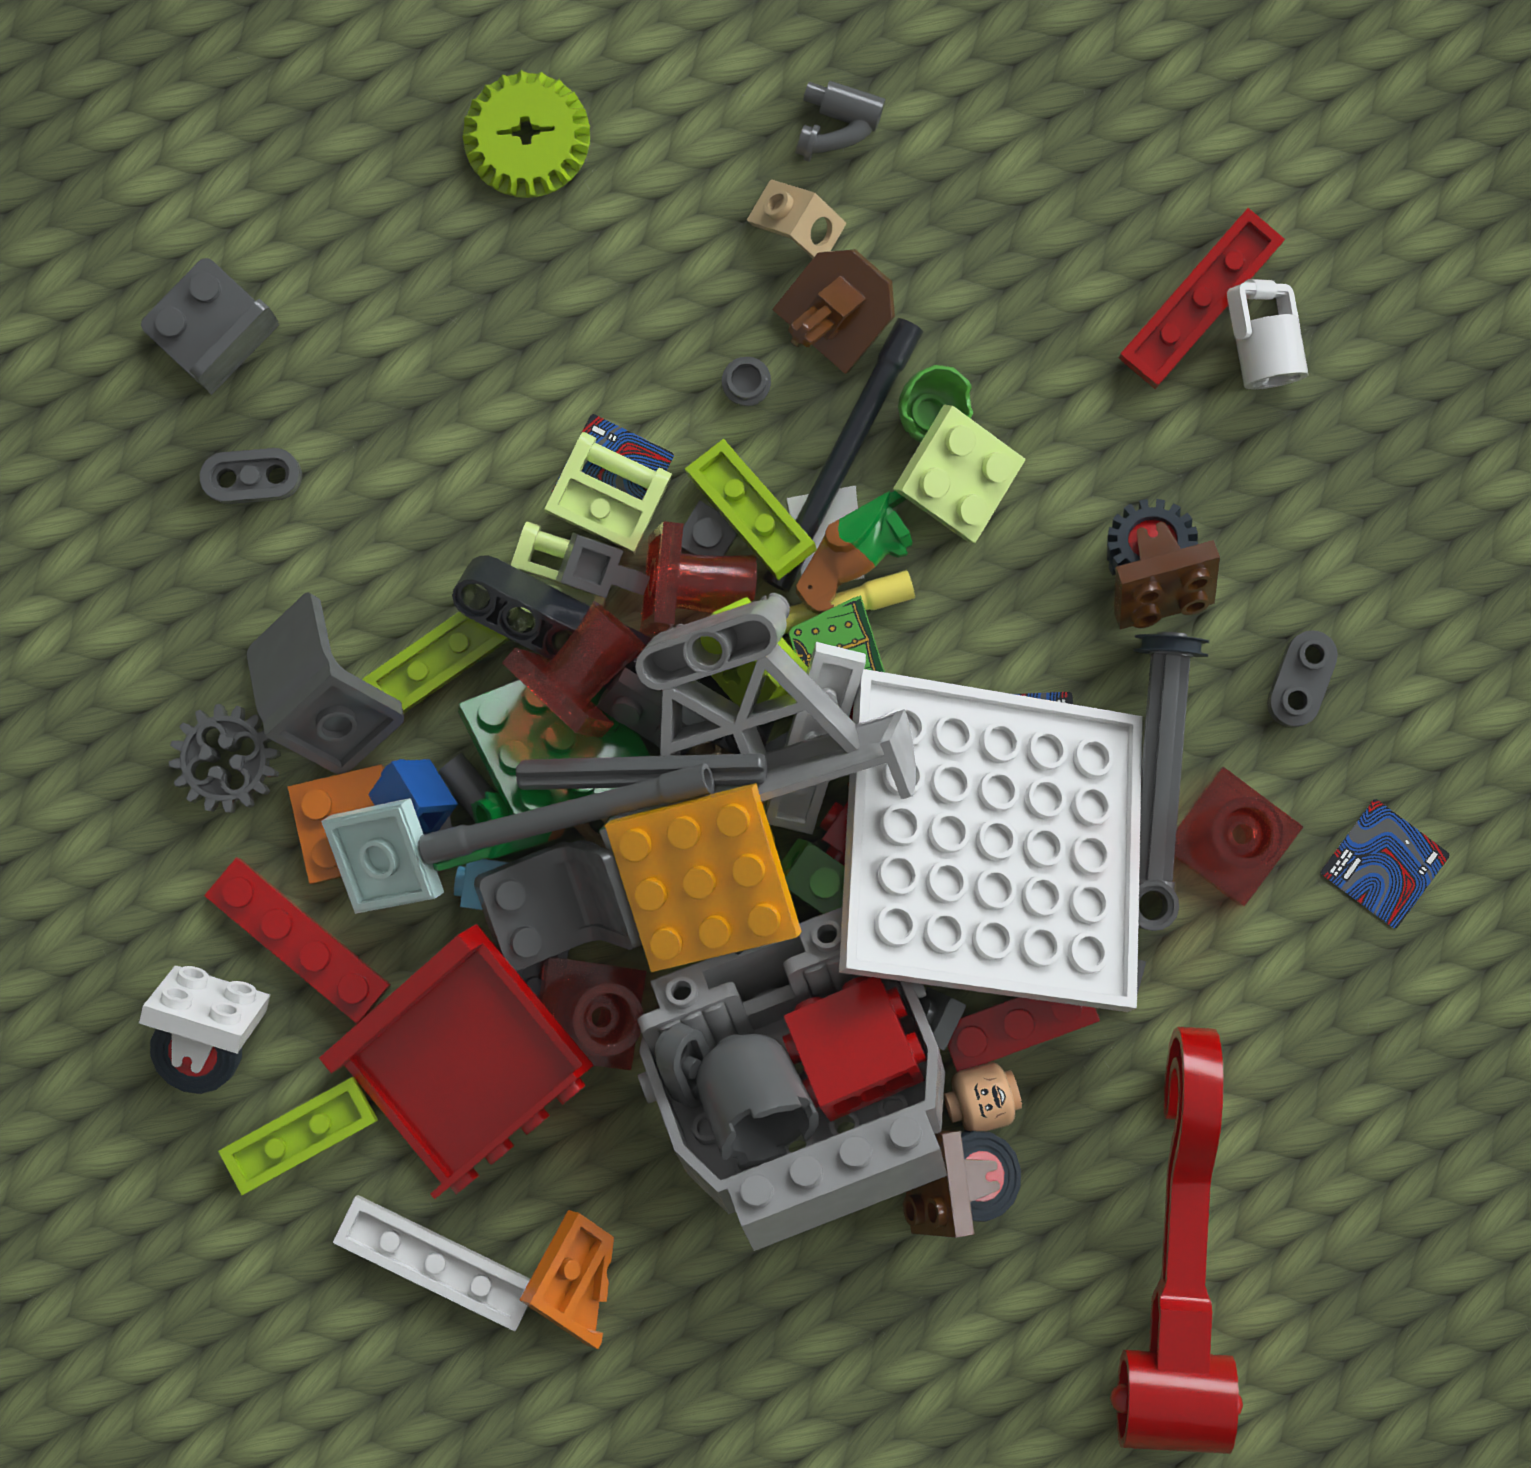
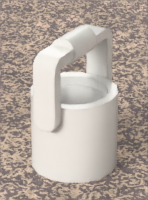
[1227,279,1309,390]

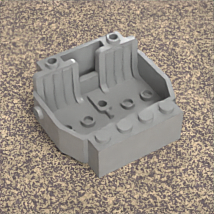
[638,907,947,1251]

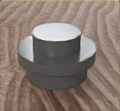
[722,357,771,407]

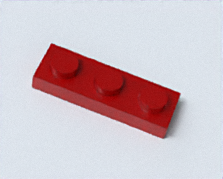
[947,997,1100,1072]

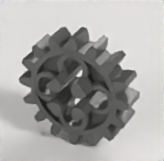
[169,704,281,814]

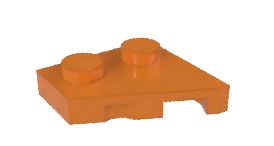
[288,764,384,884]
[519,1210,614,1349]

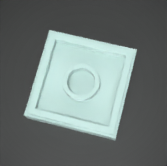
[321,798,444,914]

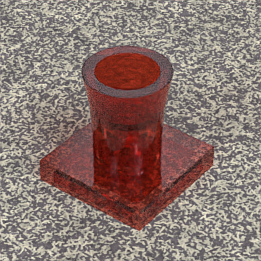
[640,521,757,635]
[502,601,646,738]
[1175,767,1303,907]
[539,957,646,1070]

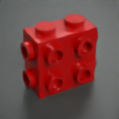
[782,976,927,1122]

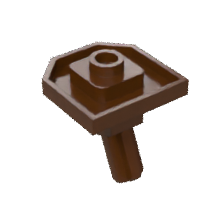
[772,249,895,374]

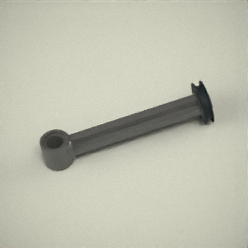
[1134,632,1209,931]

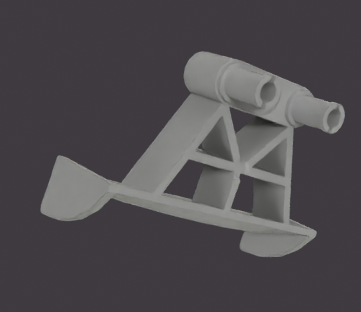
[600,593,916,852]

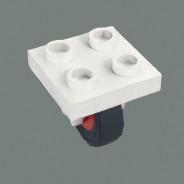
[139,965,270,1094]

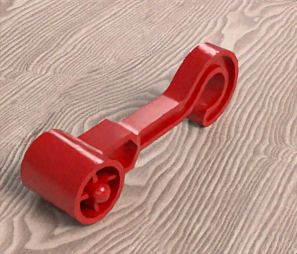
[1110,1027,1243,1454]

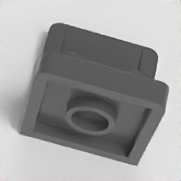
[141,258,279,395]
[247,592,404,774]
[474,840,642,971]

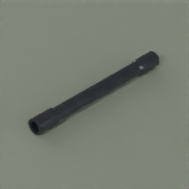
[762,318,923,592]

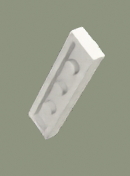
[765,642,866,834]
[333,1195,530,1331]

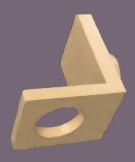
[747,180,846,259]

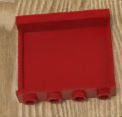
[319,924,594,1199]

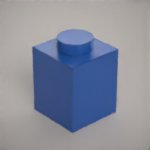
[368,759,458,834]

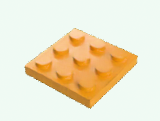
[605,783,802,972]

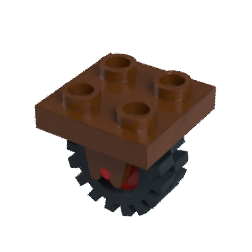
[1107,499,1220,630]

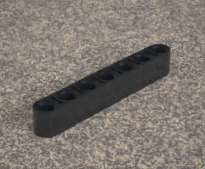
[452,555,775,754]

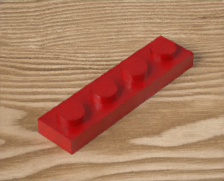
[1118,208,1285,389]
[204,857,391,1024]

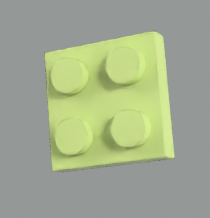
[893,405,1026,543]

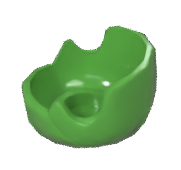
[898,365,973,443]

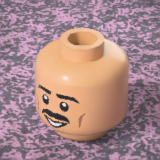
[944,1062,1022,1131]

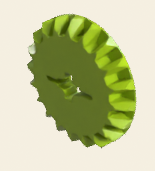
[462,70,590,198]

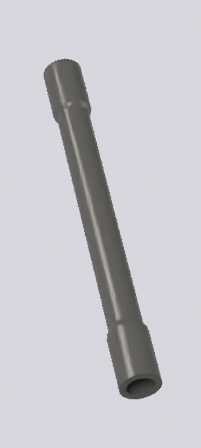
[419,763,714,865]

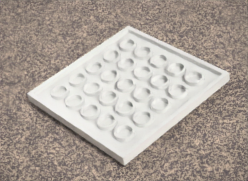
[839,669,1143,1012]

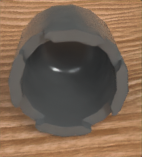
[696,1034,819,1168]

